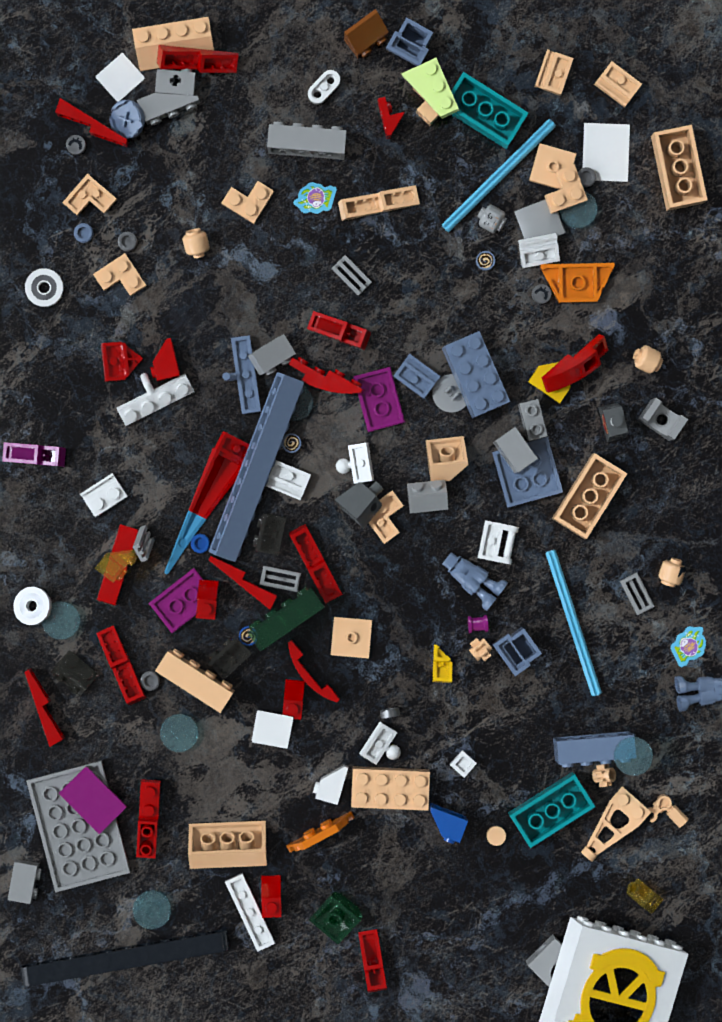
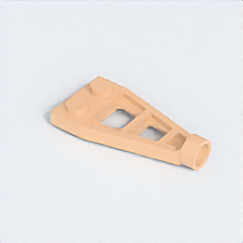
[581,786,652,862]

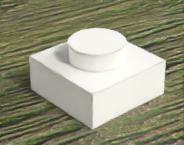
[450,750,477,778]

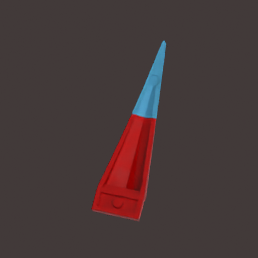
[165,431,249,574]

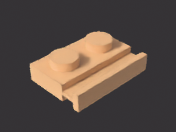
[534,49,574,96]
[594,61,642,108]

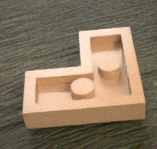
[545,164,588,214]
[62,174,117,216]
[221,181,274,224]
[93,253,147,296]
[369,490,404,544]

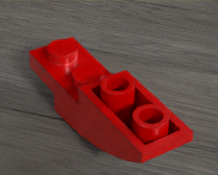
[541,334,608,393]
[289,357,364,394]
[136,779,161,859]

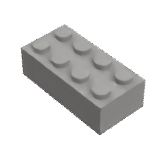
[267,122,346,160]

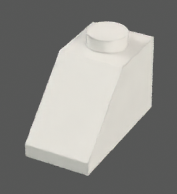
[313,765,348,805]

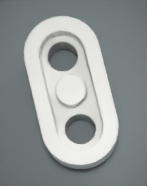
[308,70,340,104]

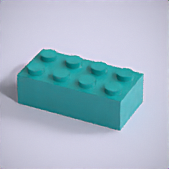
[451,72,528,149]
[508,772,595,848]

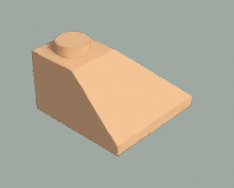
[426,436,468,481]

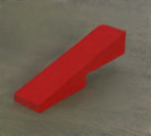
[157,45,239,73]
[55,98,129,147]
[97,524,139,606]
[289,524,342,603]
[209,556,277,610]
[96,625,147,706]
[24,669,65,747]

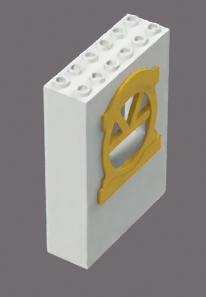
[539,916,688,1022]

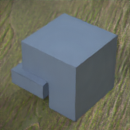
[386,17,433,66]
[492,627,542,676]

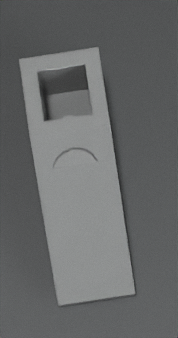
[137,93,200,125]

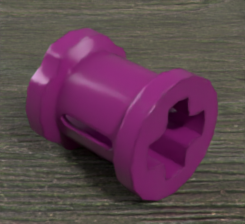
[468,615,488,633]

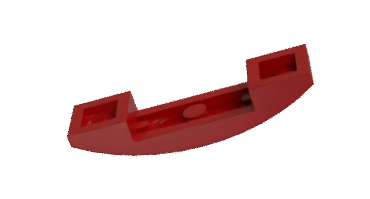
[288,639,340,702]

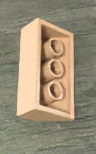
[132,17,214,72]
[188,821,267,869]

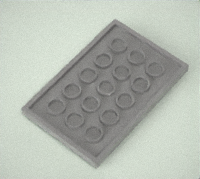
[26,760,131,892]

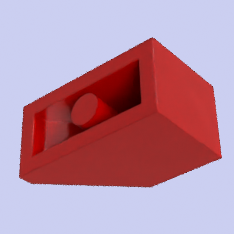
[150,338,181,382]
[261,875,282,918]

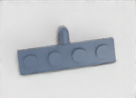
[222,335,261,414]

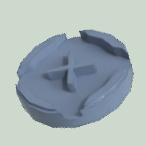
[109,100,145,139]

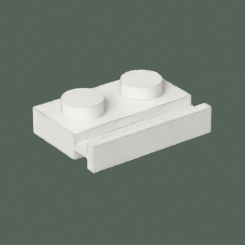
[518,233,560,268]
[266,460,311,500]
[80,473,128,517]

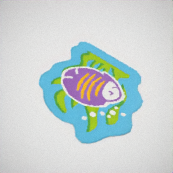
[293,182,337,214]
[671,626,706,668]

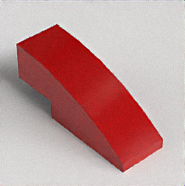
[307,311,371,350]
[358,929,387,993]

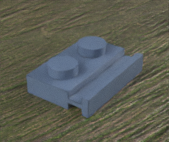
[393,354,440,399]

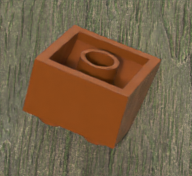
[344,9,389,59]

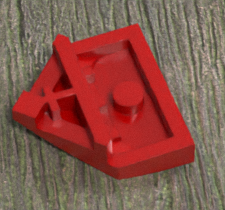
[101,342,143,382]

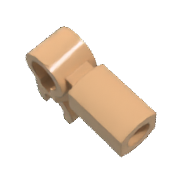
[648,794,688,828]

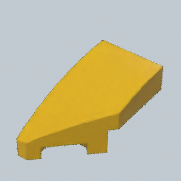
[432,645,452,683]

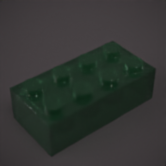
[247,587,325,651]

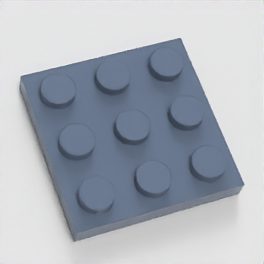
[492,437,563,508]

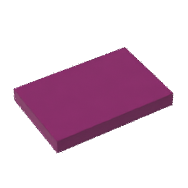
[353,367,405,432]
[149,568,218,633]
[59,766,127,834]

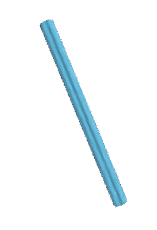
[442,119,556,232]
[546,550,602,696]

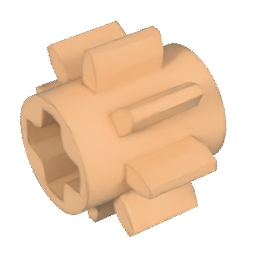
[469,638,492,661]
[592,764,616,787]

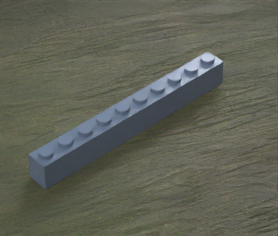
[209,372,304,562]

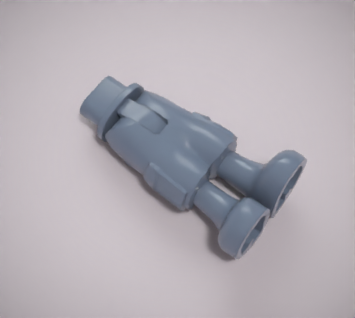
[442,552,508,611]
[674,676,722,712]

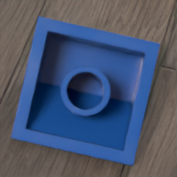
[429,803,468,844]

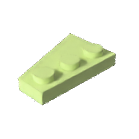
[401,58,460,118]

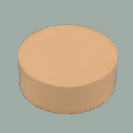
[486,826,506,846]

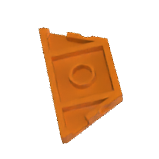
[540,263,615,303]
[286,811,355,852]

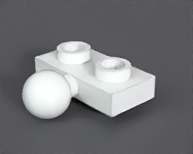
[336,443,374,484]
[359,722,401,765]

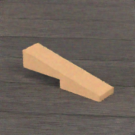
[338,185,420,221]

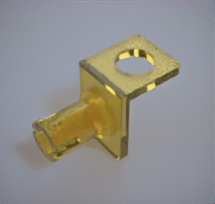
[626,879,663,913]

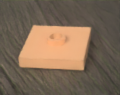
[529,143,576,190]
[331,617,372,658]

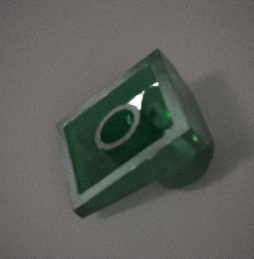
[309,892,362,944]

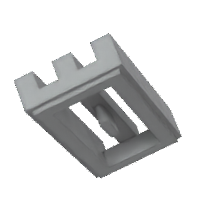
[331,255,372,296]
[133,525,155,562]
[260,566,301,592]
[620,572,655,615]

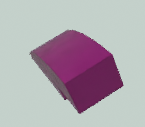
[2,442,66,467]

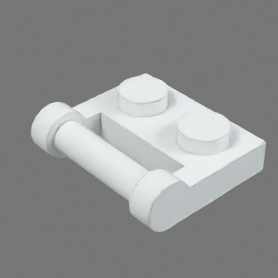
[477,520,519,565]

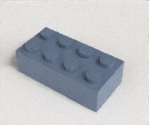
[442,331,510,418]
[553,731,636,767]

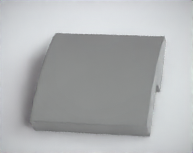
[514,199,566,239]

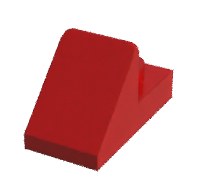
[377,97,405,139]
[196,580,219,620]
[282,679,305,720]

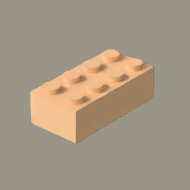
[651,125,707,211]
[552,453,627,539]
[155,649,235,713]
[351,766,430,811]

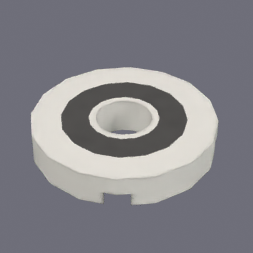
[25,269,64,307]
[14,587,52,625]

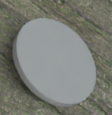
[432,374,466,413]

